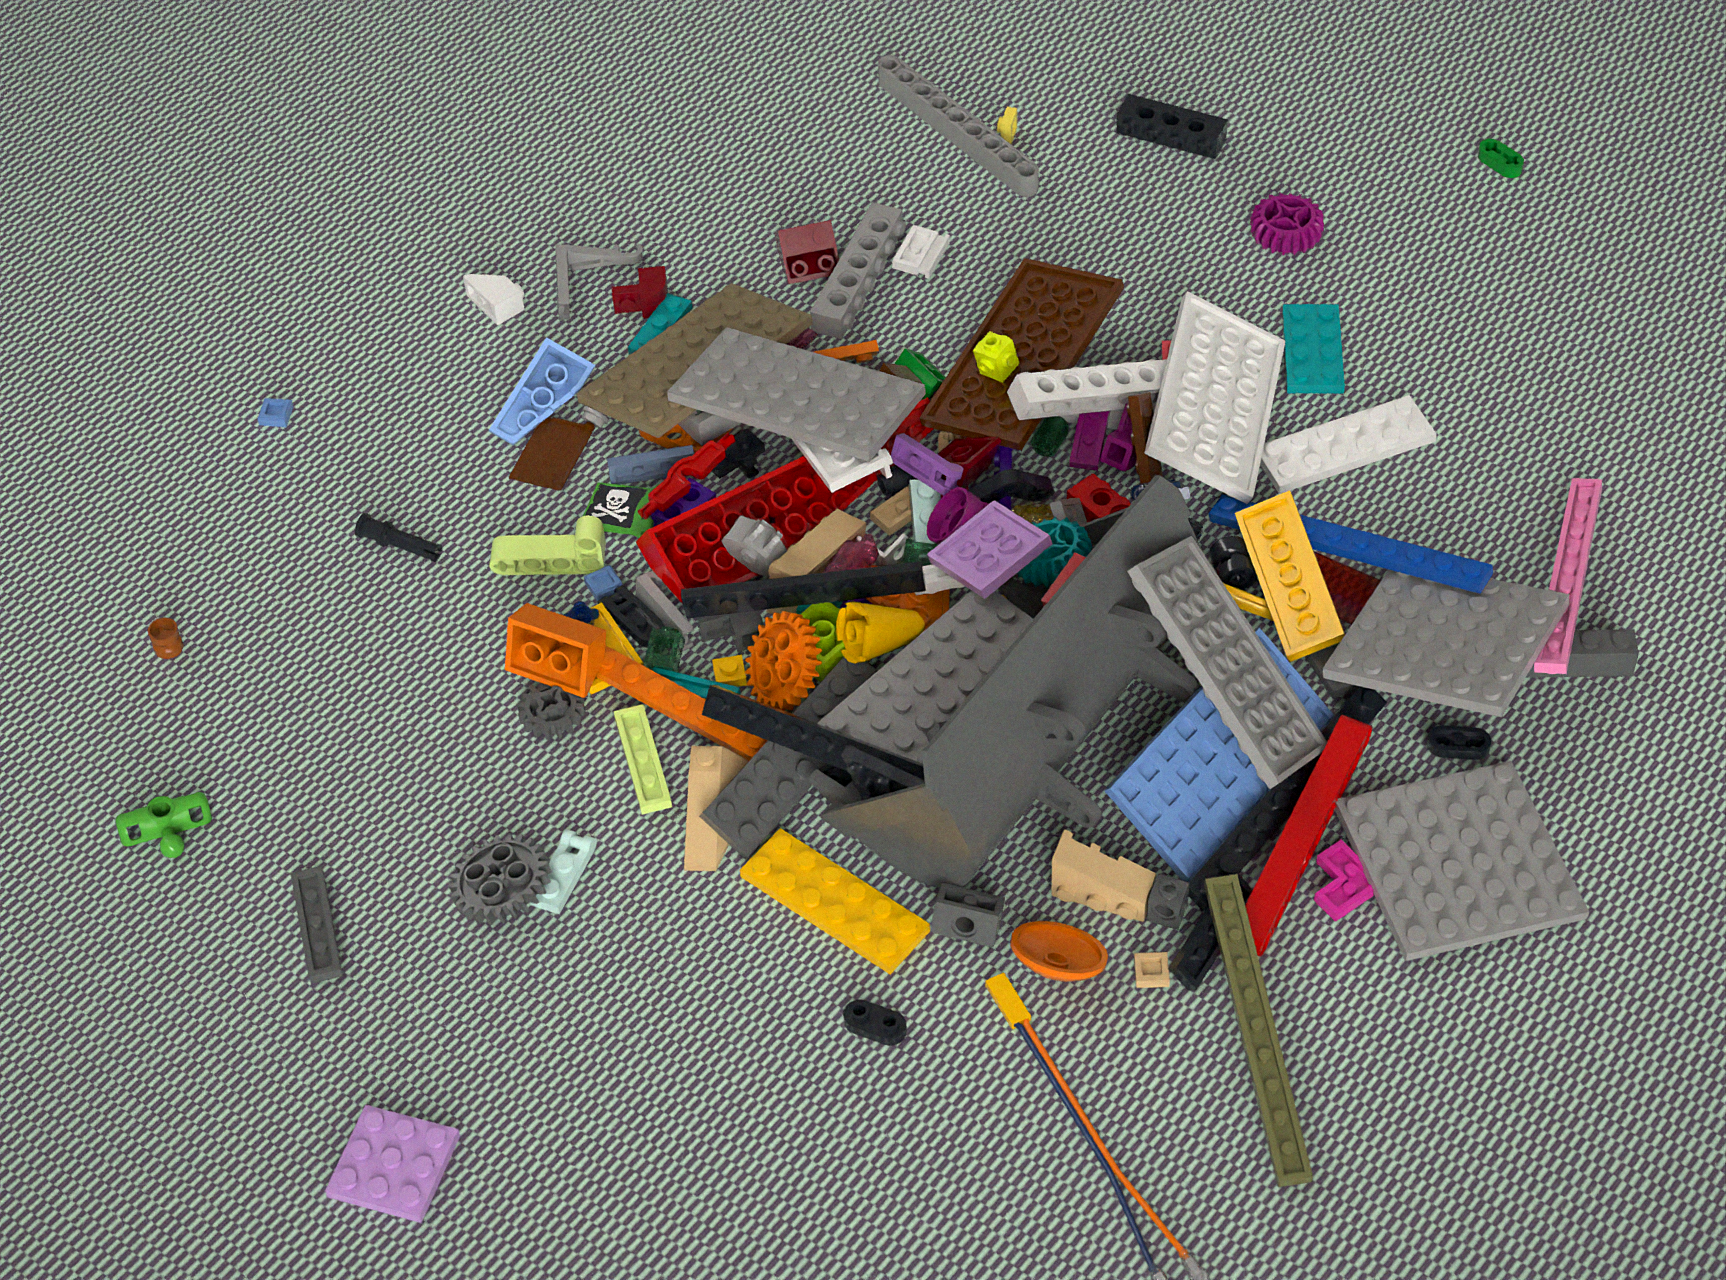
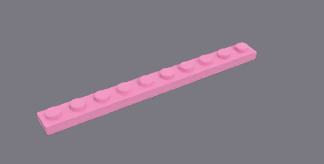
[1534,478,1602,674]

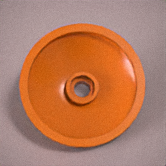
[1010,921,1108,982]

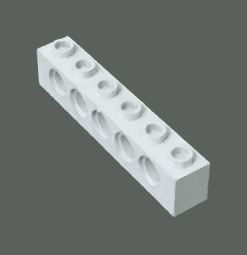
[1007,359,1167,420]

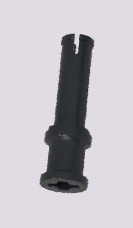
[355,513,442,562]

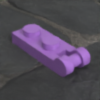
[891,433,964,496]

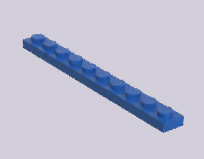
[1208,494,1493,594]

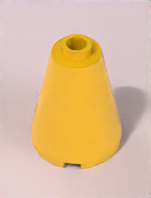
[836,602,925,664]

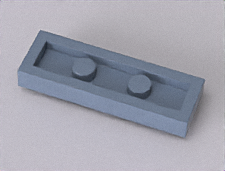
[607,445,694,485]

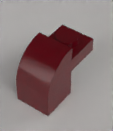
[612,266,668,319]

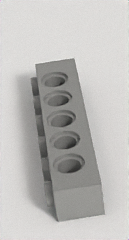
[810,202,906,339]

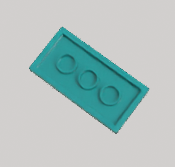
[1282,304,1345,394]

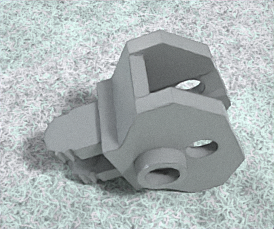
[721,515,787,577]

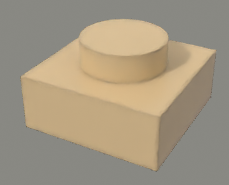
[1134,952,1170,988]

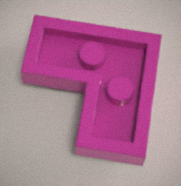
[1314,840,1374,922]

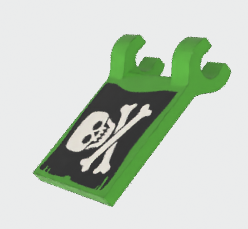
[583,482,659,538]

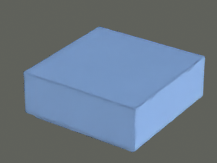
[257,398,294,427]
[584,565,623,602]

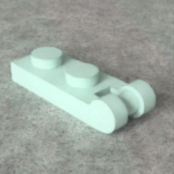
[530,829,597,914]

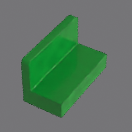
[894,348,946,401]

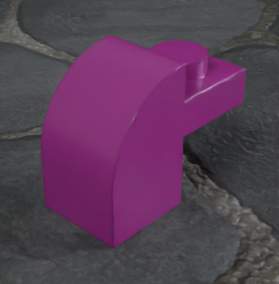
[1100,403,1137,472]

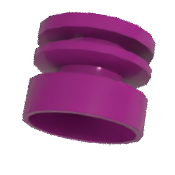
[927,487,989,545]

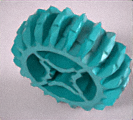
[1017,516,1092,588]

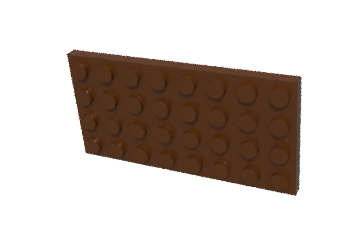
[920,258,1125,451]

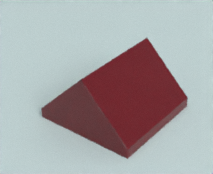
[937,436,1001,488]

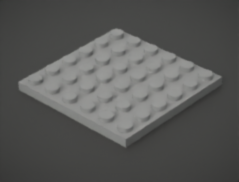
[1323,570,1569,717]
[1335,761,1589,961]

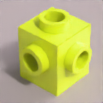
[973,331,1019,383]

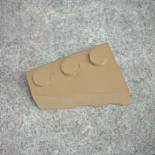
[1052,829,1156,922]

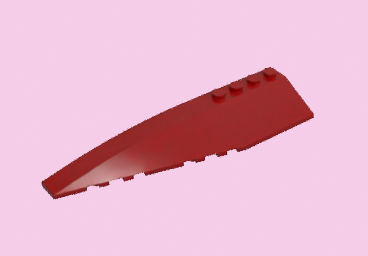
[636,397,933,604]

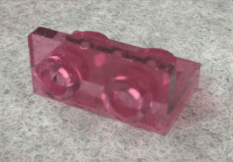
[822,533,879,573]

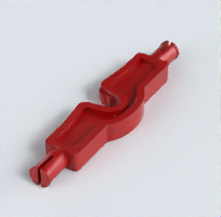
[638,432,735,520]

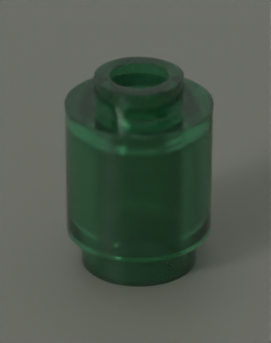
[1031,416,1069,457]

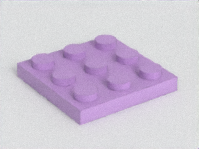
[927,500,1053,599]
[325,1105,460,1223]

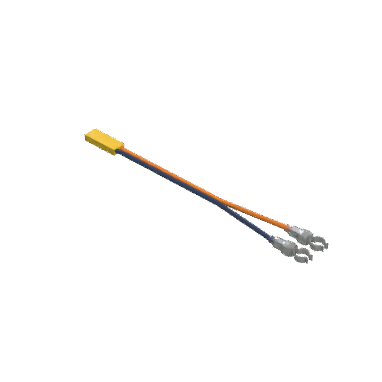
[985,972,1210,1280]

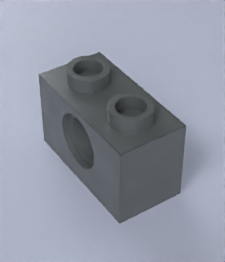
[930,883,1005,947]

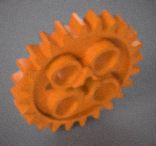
[745,611,822,711]

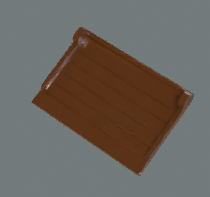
[509,417,595,491]

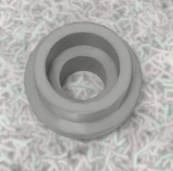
[581,406,609,429]

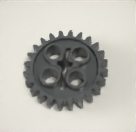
[449,833,552,925]

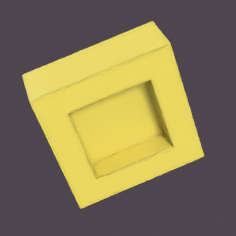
[997,107,1017,144]

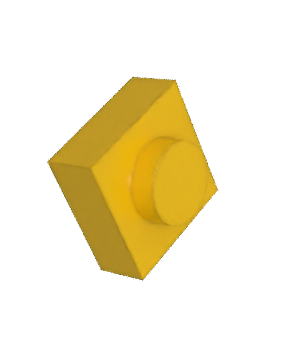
[712,655,747,687]

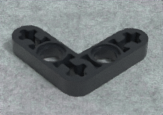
[968,469,1055,504]

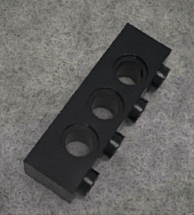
[1116,94,1228,159]

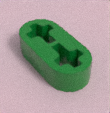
[1478,138,1524,178]

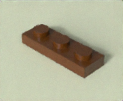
[1127,392,1163,483]

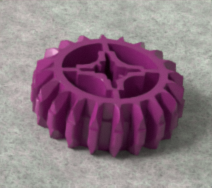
[1250,192,1324,256]

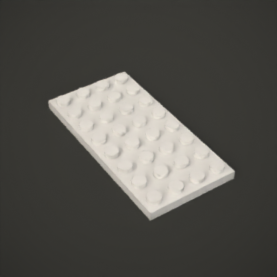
[1144,291,1285,504]

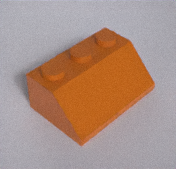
[505,603,607,698]

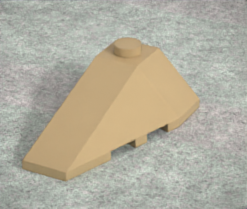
[684,746,749,871]

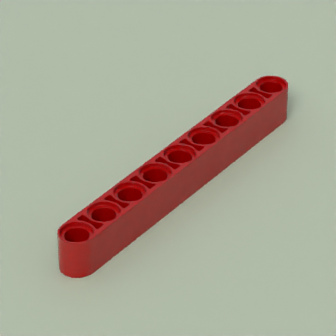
[1245,715,1373,957]

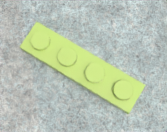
[613,704,672,814]

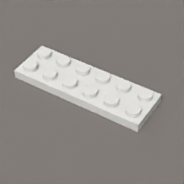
[1260,395,1437,494]

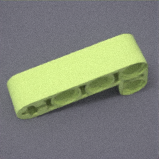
[489,515,606,575]

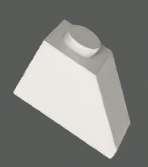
[463,274,525,325]

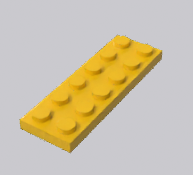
[1235,490,1345,662]
[740,828,930,975]

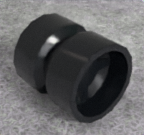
[1209,536,1257,591]

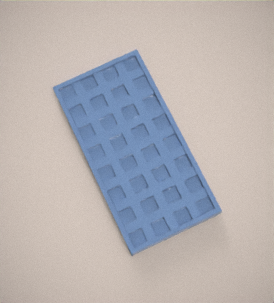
[1104,627,1333,882]

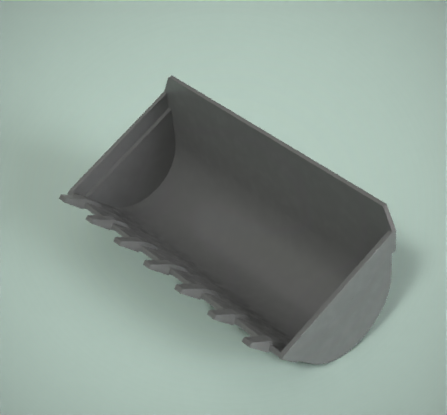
[808,475,1202,888]

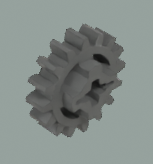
[517,683,585,740]

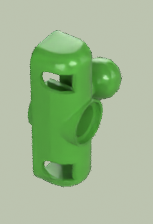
[115,792,212,858]

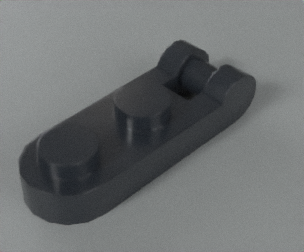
[598,585,666,648]

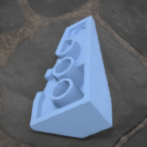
[489,337,595,445]

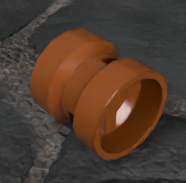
[147,617,184,659]

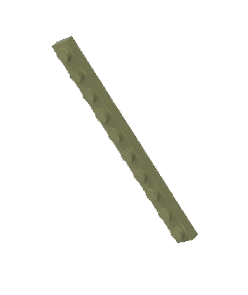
[1204,874,1313,1187]

